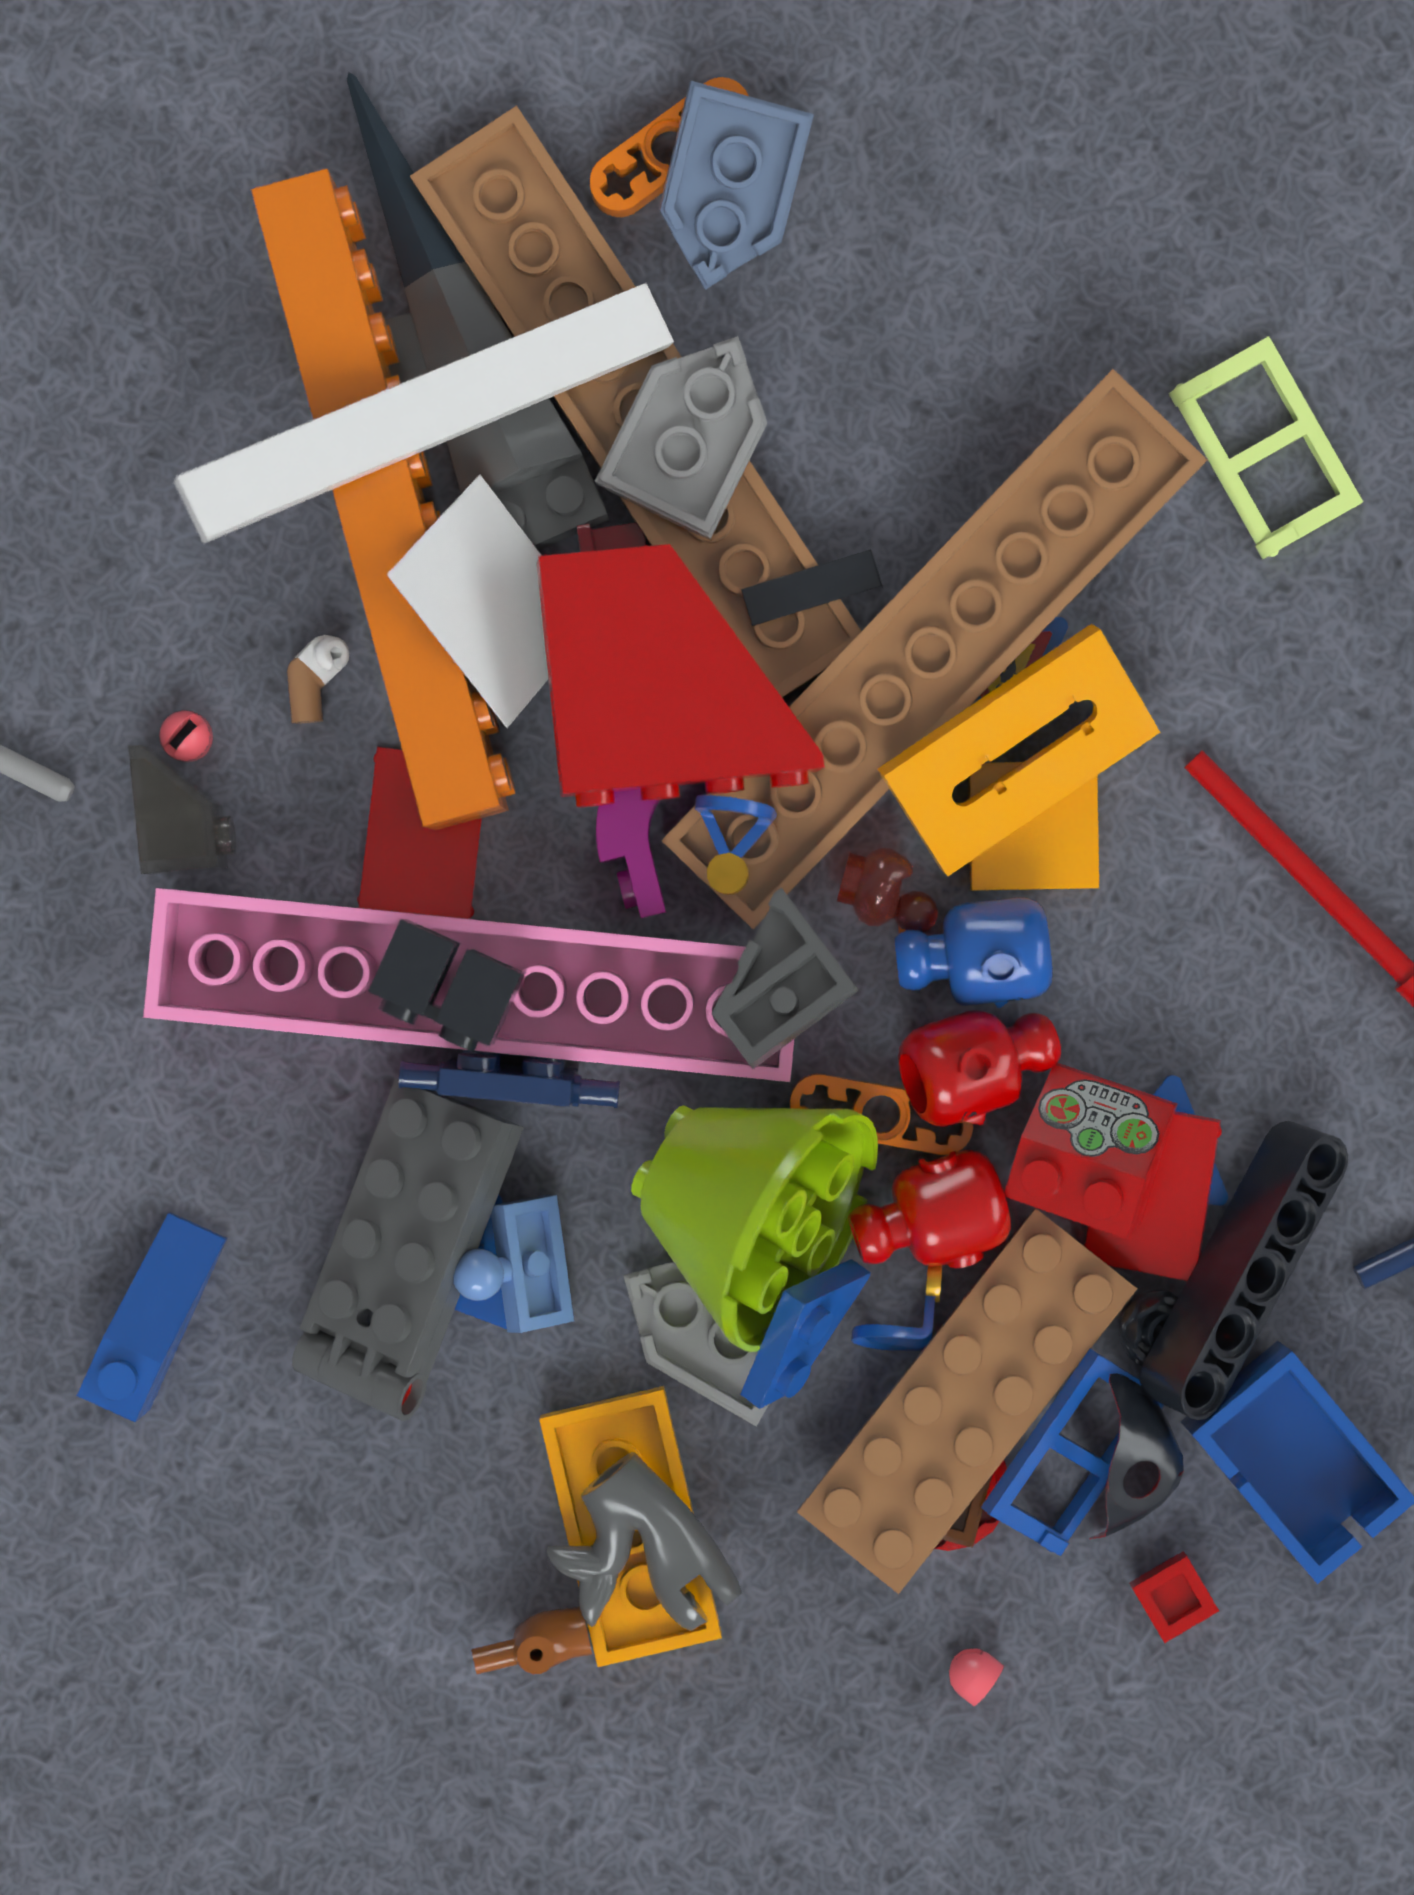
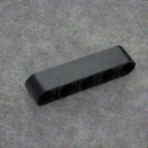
[1140,1121,1348,1420]

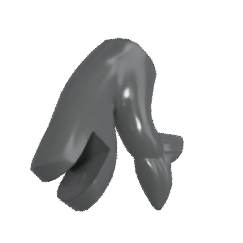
[546,1452,742,1631]

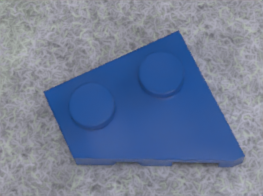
[740,1259,871,1409]

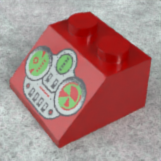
[1004,1063,1178,1239]

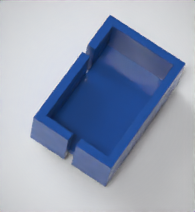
[1180,1340,1414,1584]

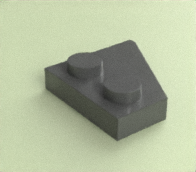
[711,888,858,1069]

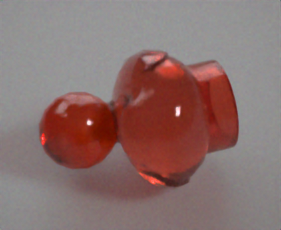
[836,848,938,933]

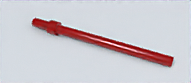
[1184,750,1414,1007]

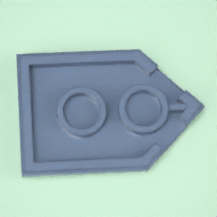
[659,81,814,290]

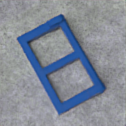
[981,1348,1164,1556]

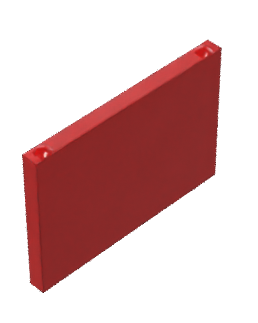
[357,747,482,919]
[1083,1111,1222,1281]

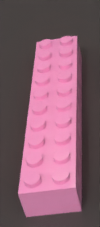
[143,888,794,1082]

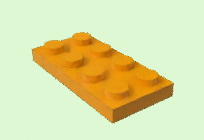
[539,1386,722,1667]

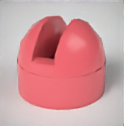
[159,710,213,762]
[949,1648,1004,1706]

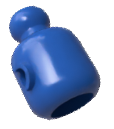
[894,897,1053,1008]

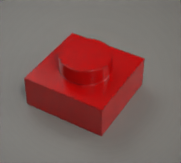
[1129,1551,1219,1643]

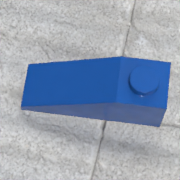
[77,1212,227,1422]

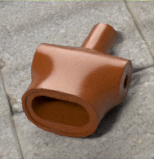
[471,1606,592,1674]

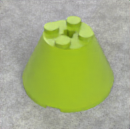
[631,1105,878,1352]

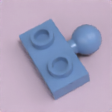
[453,1195,574,1333]

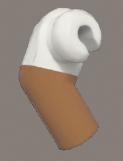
[287,635,349,724]

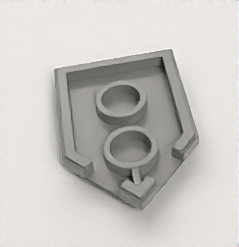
[595,336,767,540]
[624,1262,769,1426]

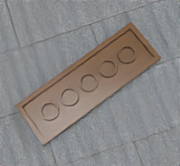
[797,1208,1137,1594]

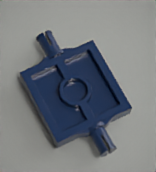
[398,1050,620,1108]

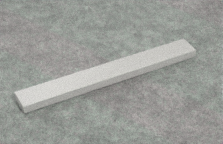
[174,283,674,544]

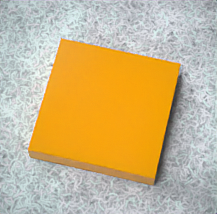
[968,762,1099,891]

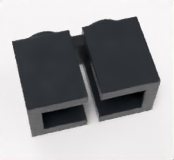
[368,919,526,1052]

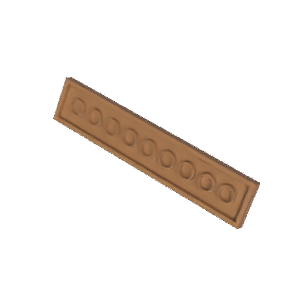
[410,105,861,698]
[661,369,1207,929]

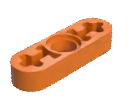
[590,77,748,217]
[790,1073,973,1155]

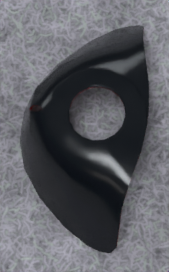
[1089,1373,1184,1539]

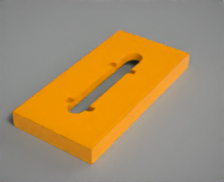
[877,623,1160,877]

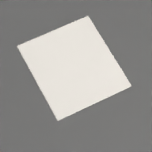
[387,474,548,728]

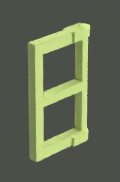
[1169,336,1363,559]

